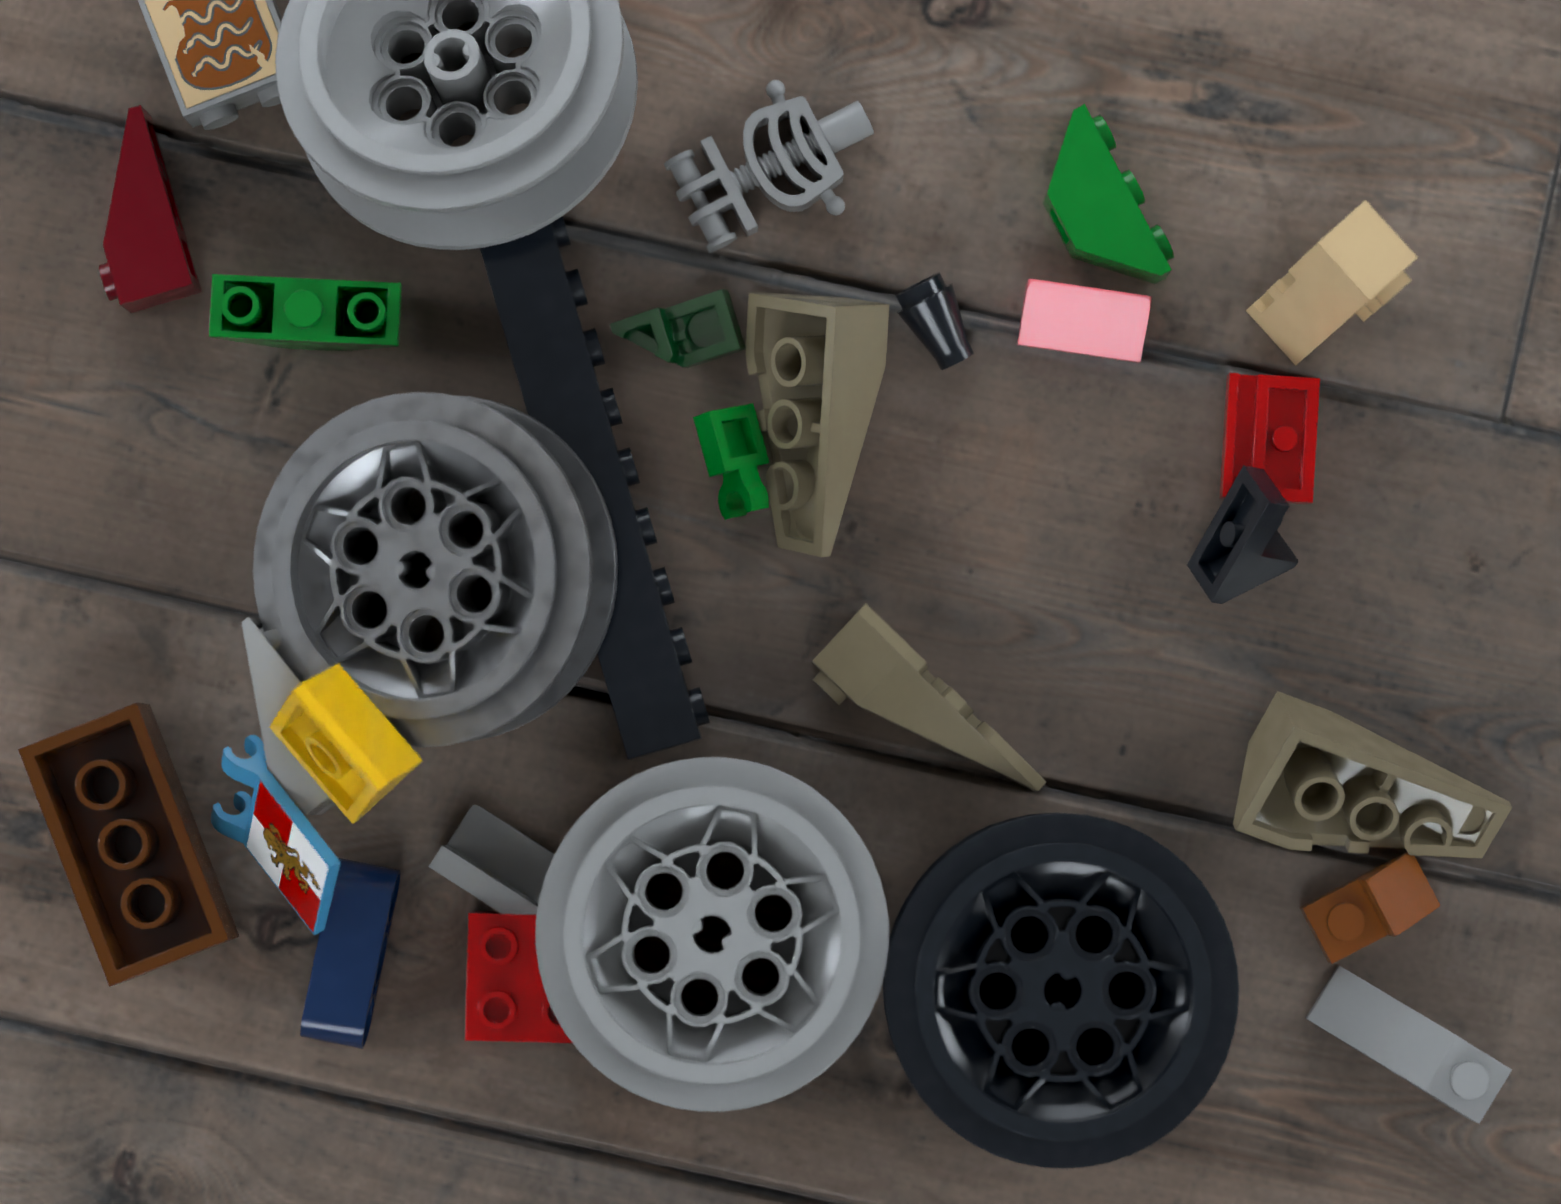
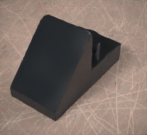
[1187,465,1298,604]

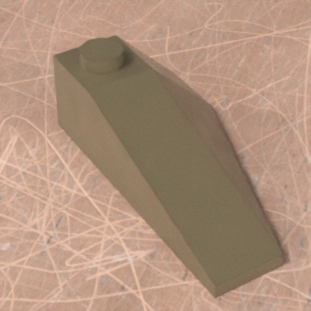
[745,292,889,557]
[812,604,1047,791]
[1233,691,1512,858]

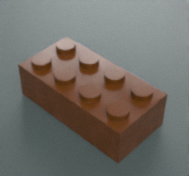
[18,702,240,987]

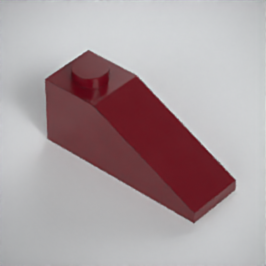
[99,105,202,313]

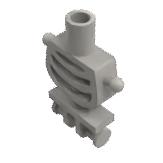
[664,80,874,253]

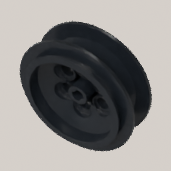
[883,813,1239,1169]

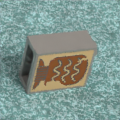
[138,0,282,130]

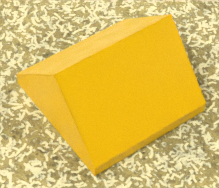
[269,663,423,824]

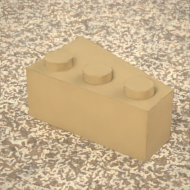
[1246,200,1418,366]

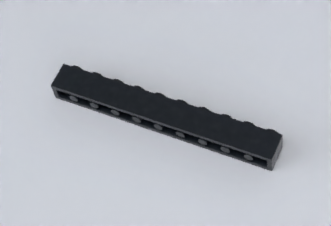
[480,216,710,760]

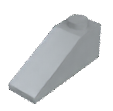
[1306,965,1512,1124]

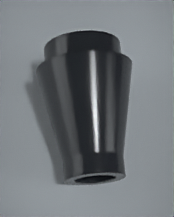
[896,273,974,370]

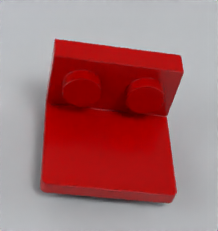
[465,911,572,1043]

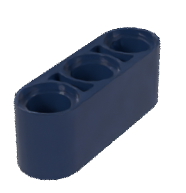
[300,858,401,1049]

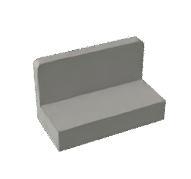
[428,805,555,914]

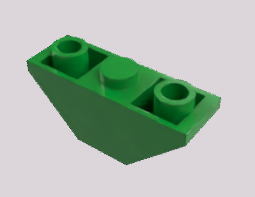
[1043,104,1174,284]
[209,274,402,351]

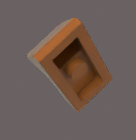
[1299,852,1441,964]

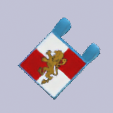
[211,735,341,935]

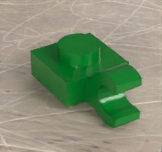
[693,403,770,520]

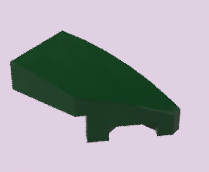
[610,289,746,368]

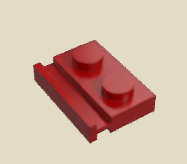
[1220,372,1320,505]

